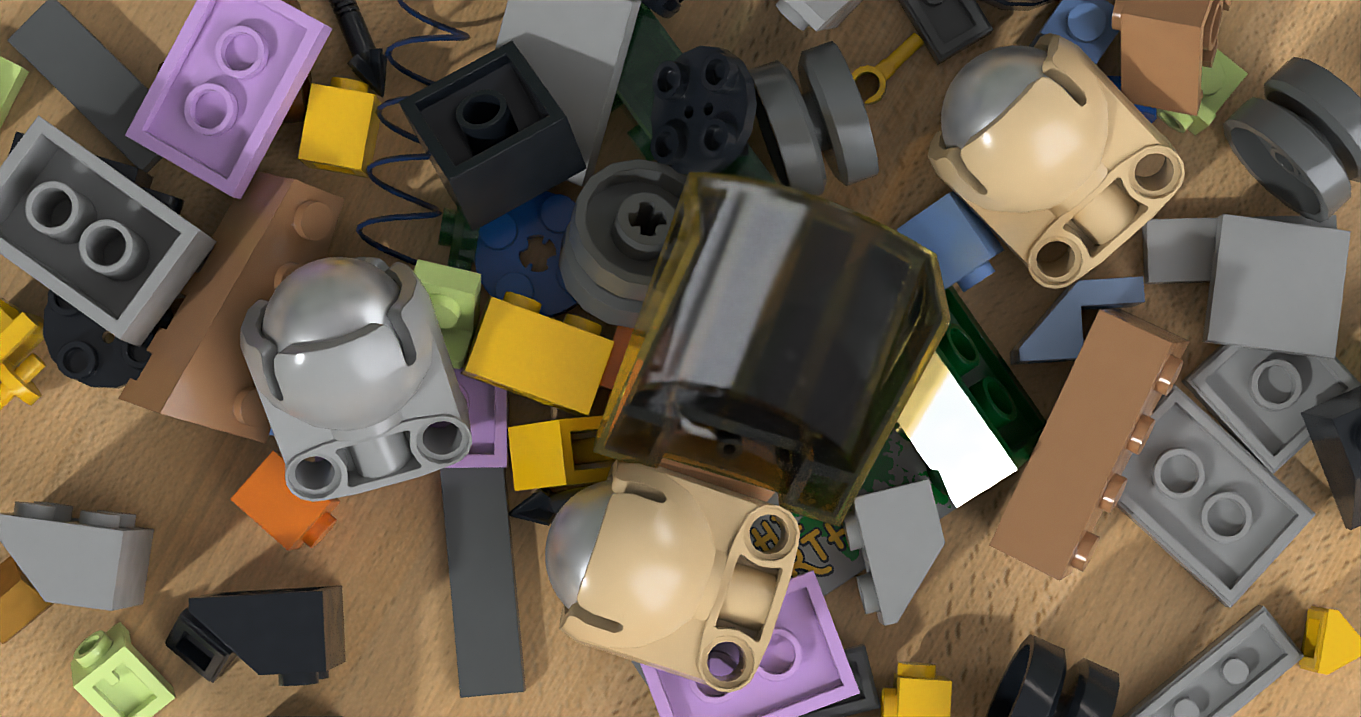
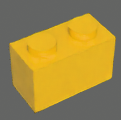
[460,291,615,417]

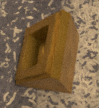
[0,556,54,644]

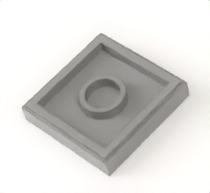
[1202,214,1351,359]
[1182,345,1361,474]

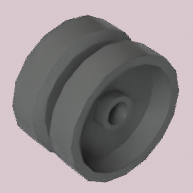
[748,41,879,205]
[1223,57,1361,223]
[559,159,717,329]

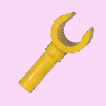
[852,33,924,105]

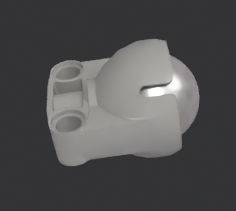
[240,257,472,502]

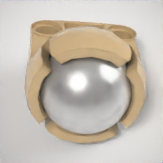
[928,33,1185,289]
[545,459,800,693]

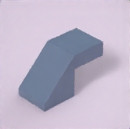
[1010,276,1145,365]

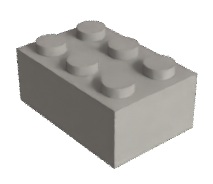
[0,115,217,347]

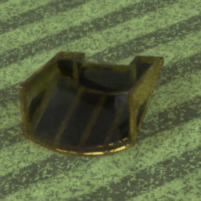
[593,172,951,527]

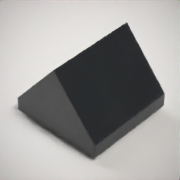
[165,606,237,683]

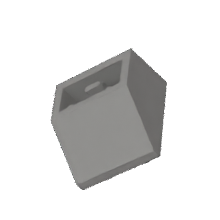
[0,501,154,611]

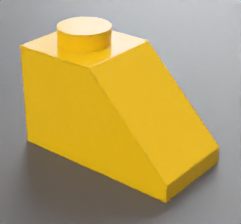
[508,412,653,491]

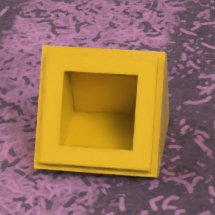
[1299,606,1361,675]

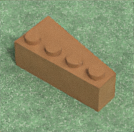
[1112,0,1232,116]
[118,171,345,444]
[989,309,1189,581]

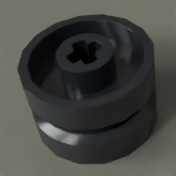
[985,634,1120,717]

